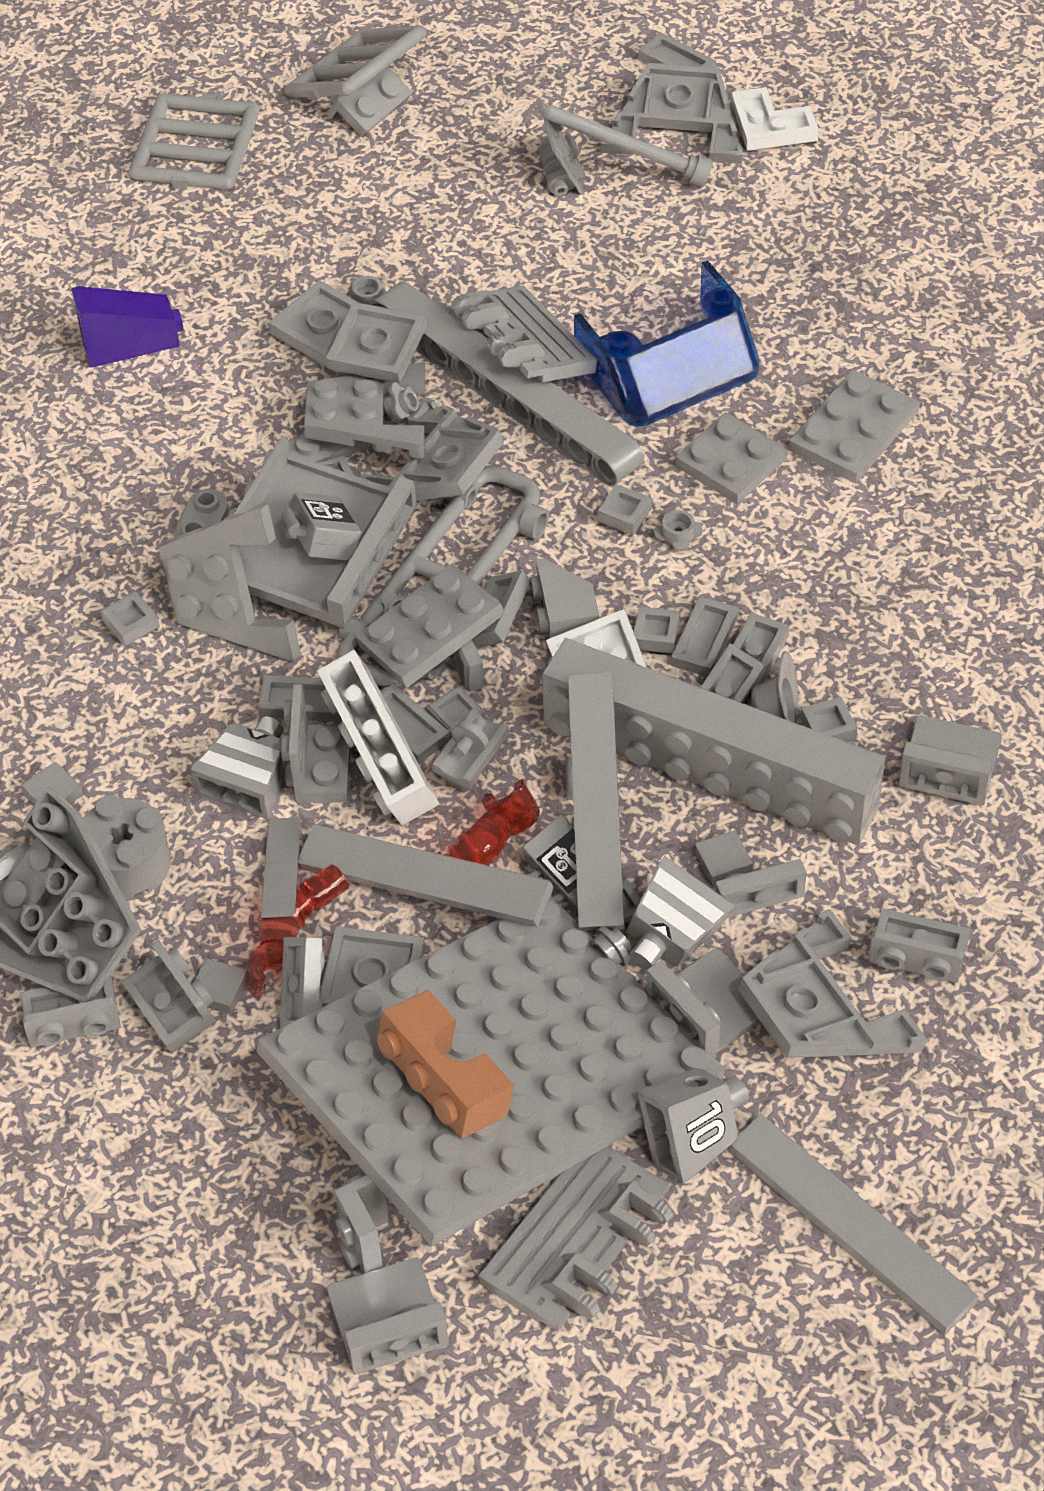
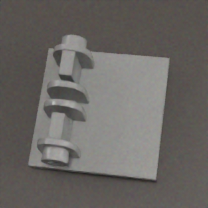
[538,98,585,196]

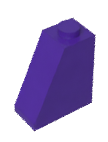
[71,286,184,368]

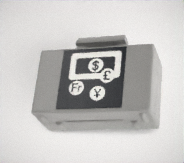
[281,492,361,561]
[522,815,578,913]

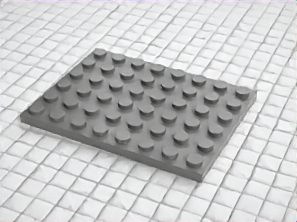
[257,896,726,1247]

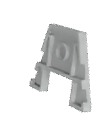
[601,63,743,164]
[304,363,425,458]
[360,397,504,501]
[159,503,301,661]
[738,909,928,1058]

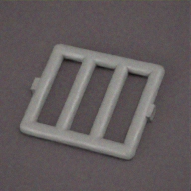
[284,24,427,100]
[128,93,260,190]

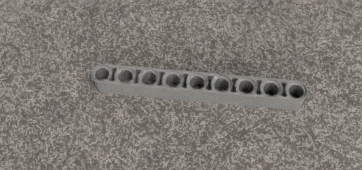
[371,281,644,486]

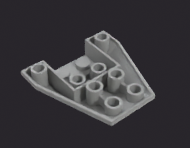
[0,786,141,1002]

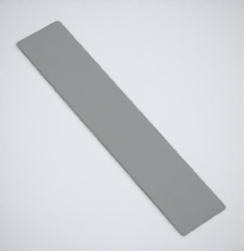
[261,817,301,918]

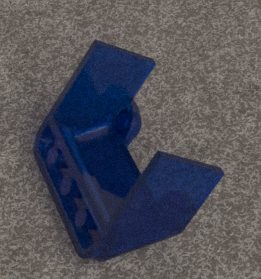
[574,260,760,427]

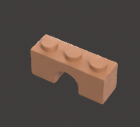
[377,989,514,1139]

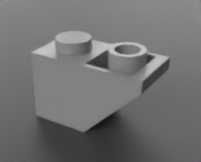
[530,558,600,638]

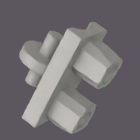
[432,710,509,792]

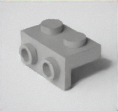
[326,66,413,137]
[868,908,971,983]
[121,939,216,1054]
[20,975,121,1047]
[334,1175,389,1274]

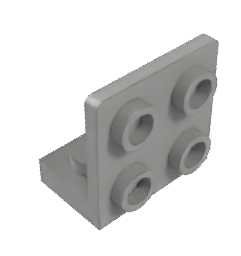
[281,684,351,803]
[898,715,1002,805]
[646,948,761,1056]
[327,1257,449,1375]

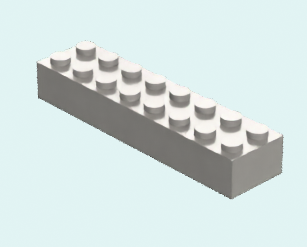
[542,637,885,846]

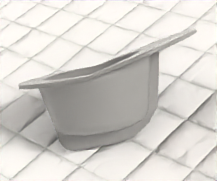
[746,651,798,723]

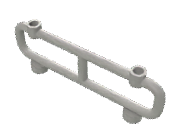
[337,466,549,687]

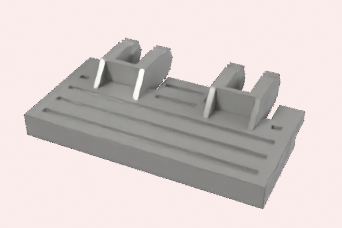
[450,285,597,382]
[478,1146,674,1332]

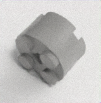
[83,795,171,899]

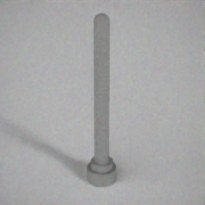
[543,105,713,188]

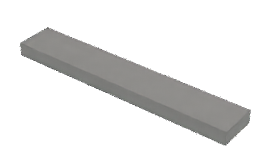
[568,671,625,932]
[298,824,554,927]
[728,1114,978,1335]

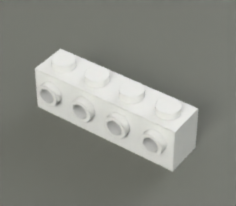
[317,650,440,826]

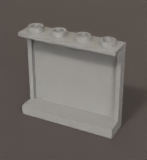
[227,436,417,629]

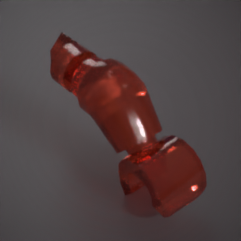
[437,779,540,866]
[248,864,349,999]

